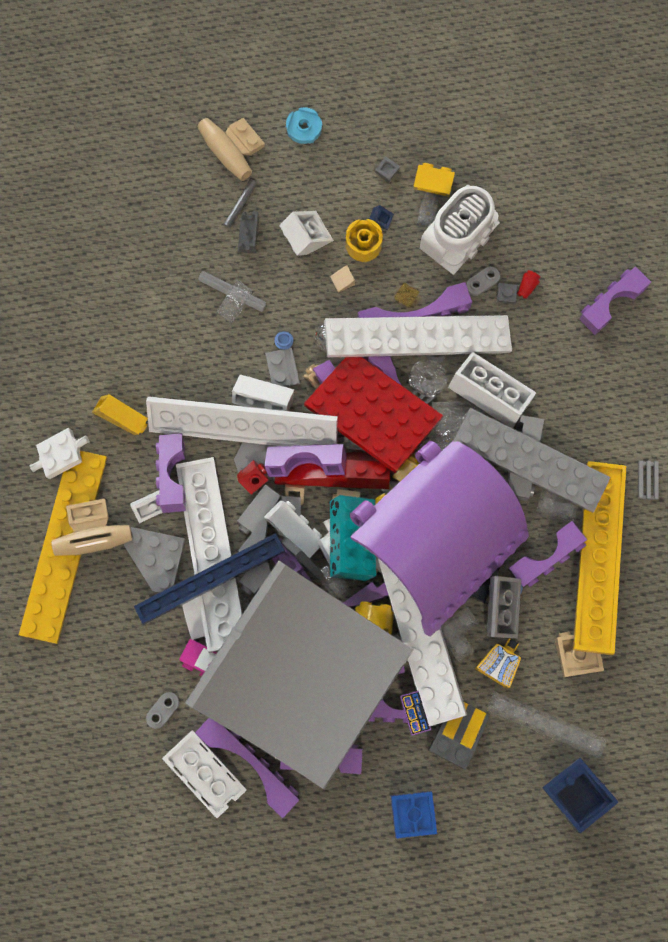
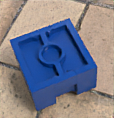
[390,791,437,839]

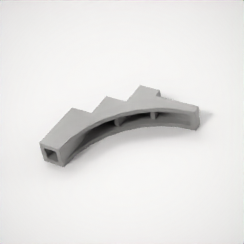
[237,485,281,595]

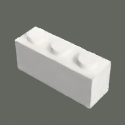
[232,375,294,411]
[264,500,322,558]

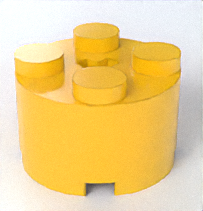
[345,219,383,262]
[355,601,394,635]

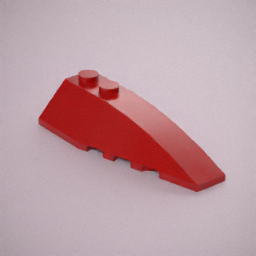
[275,452,391,489]

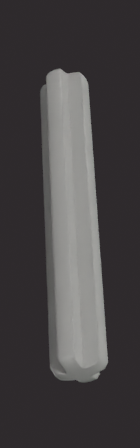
[199,271,266,312]

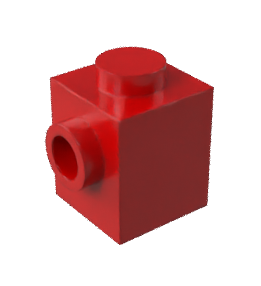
[237,460,269,495]

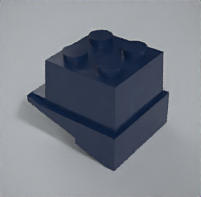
[542,758,619,833]

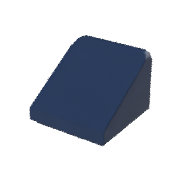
[369,205,394,230]

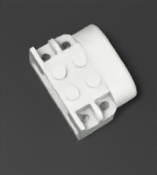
[420,185,500,275]

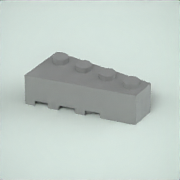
[507,415,544,501]

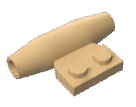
[197,118,265,181]
[52,498,133,556]

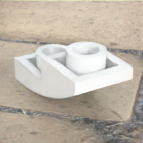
[182,597,205,640]

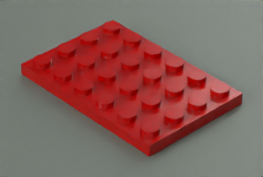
[304,357,443,473]

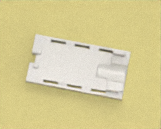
[162,730,247,818]

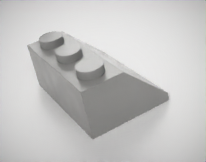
[487,576,521,639]

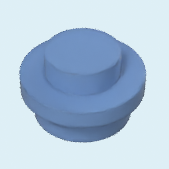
[275,331,293,350]

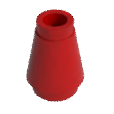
[517,270,541,299]

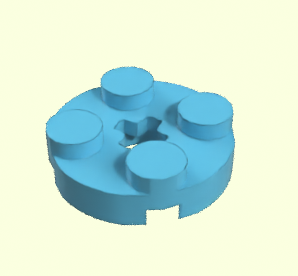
[286,107,322,144]

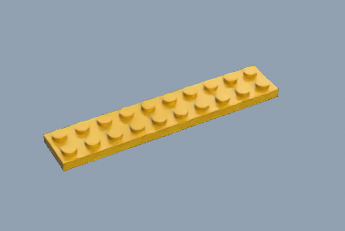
[19,451,107,644]
[573,461,626,655]

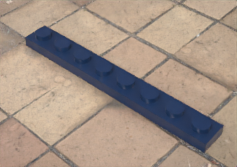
[134,533,285,625]

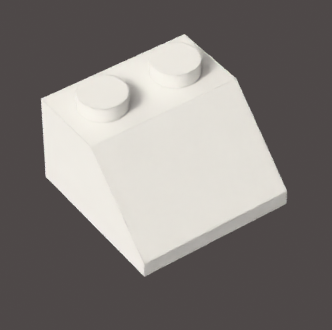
[280,211,334,256]

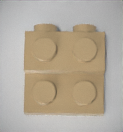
[555,632,604,677]

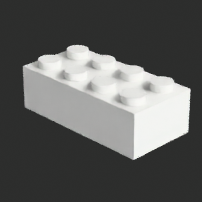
[448,352,536,428]

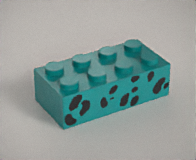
[330,495,376,581]

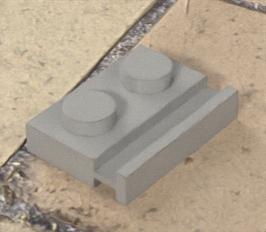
[265,348,300,387]

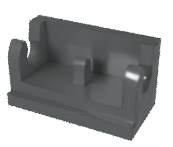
[238,211,259,253]

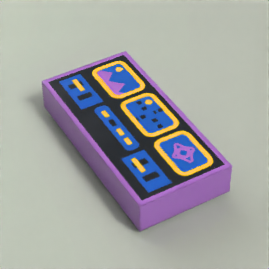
[400,691,431,736]

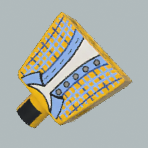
[475,638,521,689]

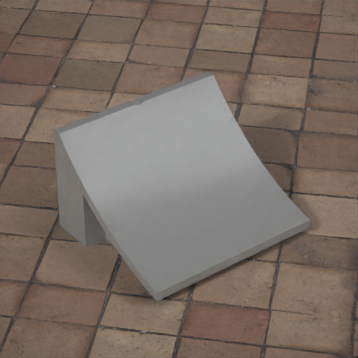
[185,561,413,789]

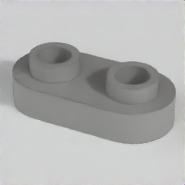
[466,267,500,296]
[146,692,179,729]

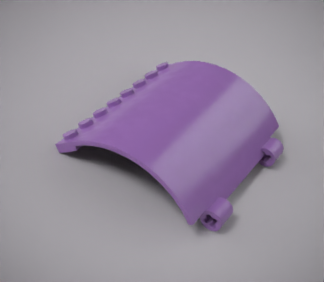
[350,440,529,637]

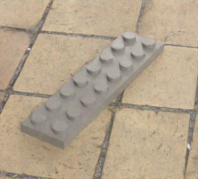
[453,408,610,513]

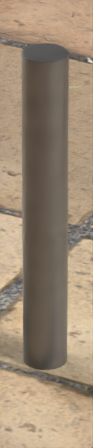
[223,180,257,229]

